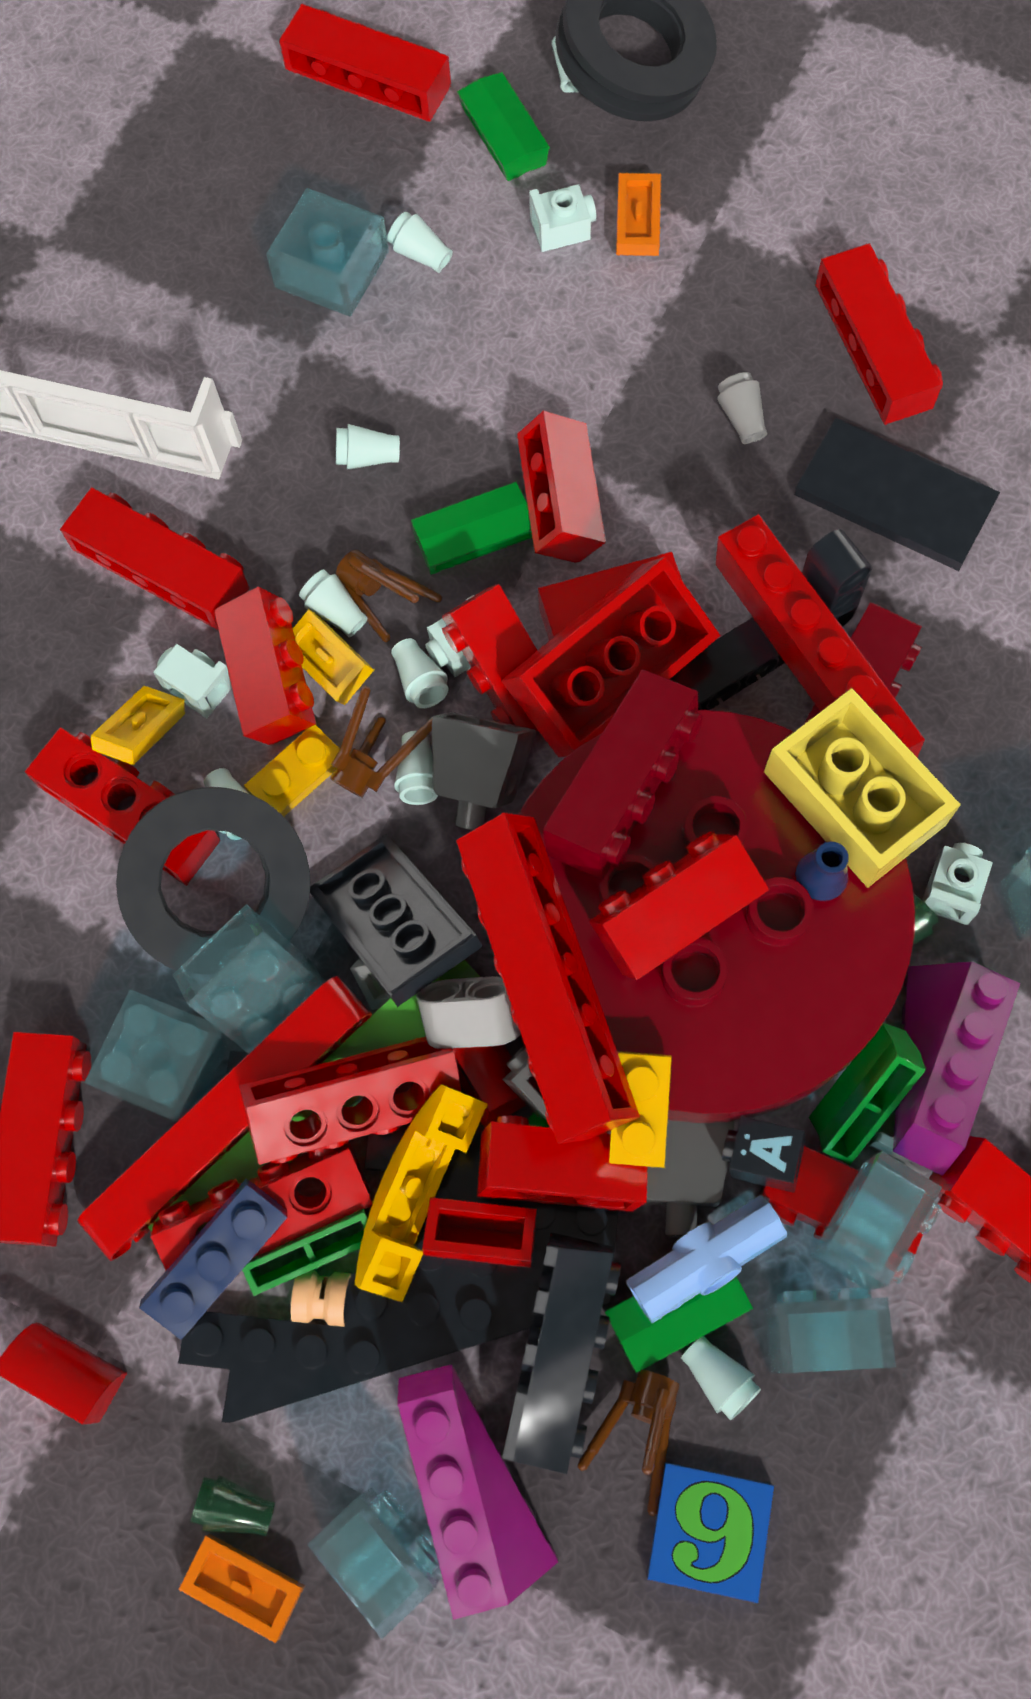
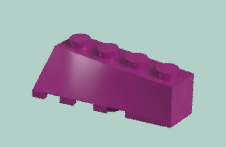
[893,961,1021,1176]
[398,1364,558,1620]

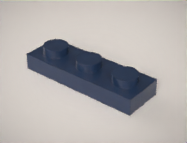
[139,1178,288,1340]

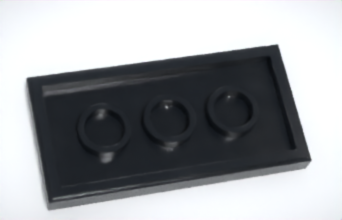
[794,418,1000,571]
[310,834,483,1007]

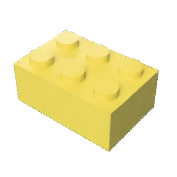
[764,688,961,888]

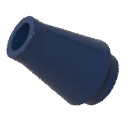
[796,842,849,901]

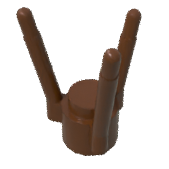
[336,549,442,642]
[330,686,433,798]
[577,1370,680,1516]

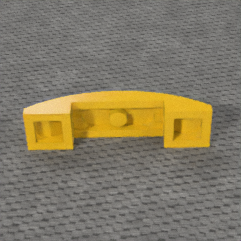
[354,1084,487,1302]

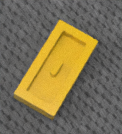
[293,609,374,705]
[91,686,185,765]
[244,725,340,816]
[609,1051,672,1168]

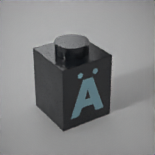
[722,1116,805,1193]

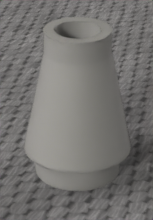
[717,372,767,444]

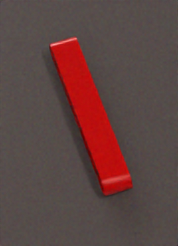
[77,976,372,1261]

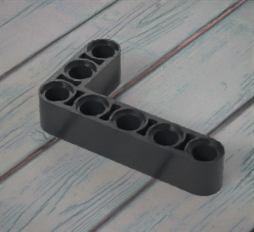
[669,529,872,710]

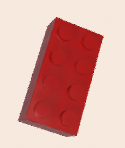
[501,557,721,757]

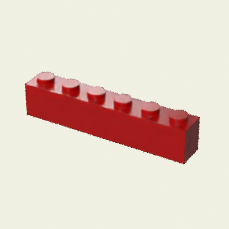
[715,514,925,758]
[456,813,640,1144]

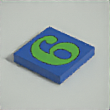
[647,1462,774,1603]

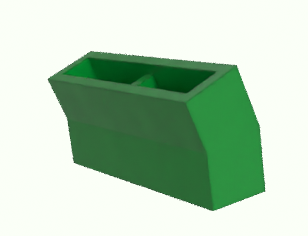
[457,72,549,182]
[411,482,532,575]
[809,1023,926,1165]
[242,1208,370,1296]
[605,1276,753,1373]

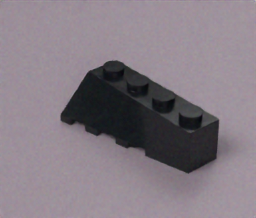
[502,1232,621,1474]

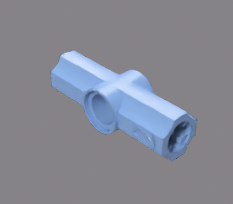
[626,1195,787,1323]

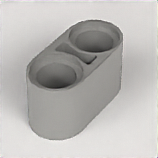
[416,976,521,1049]

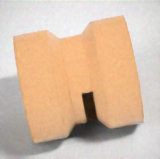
[291,1270,351,1327]

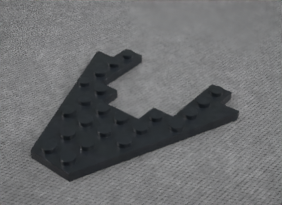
[178,1010,619,1423]

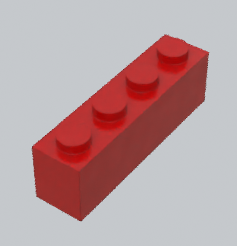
[279,4,451,122]
[815,243,943,425]
[60,487,250,631]
[0,1032,91,1247]

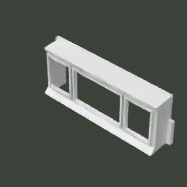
[0,370,242,479]

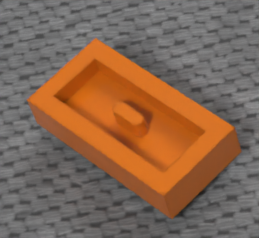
[616,173,661,256]
[178,1534,305,1643]

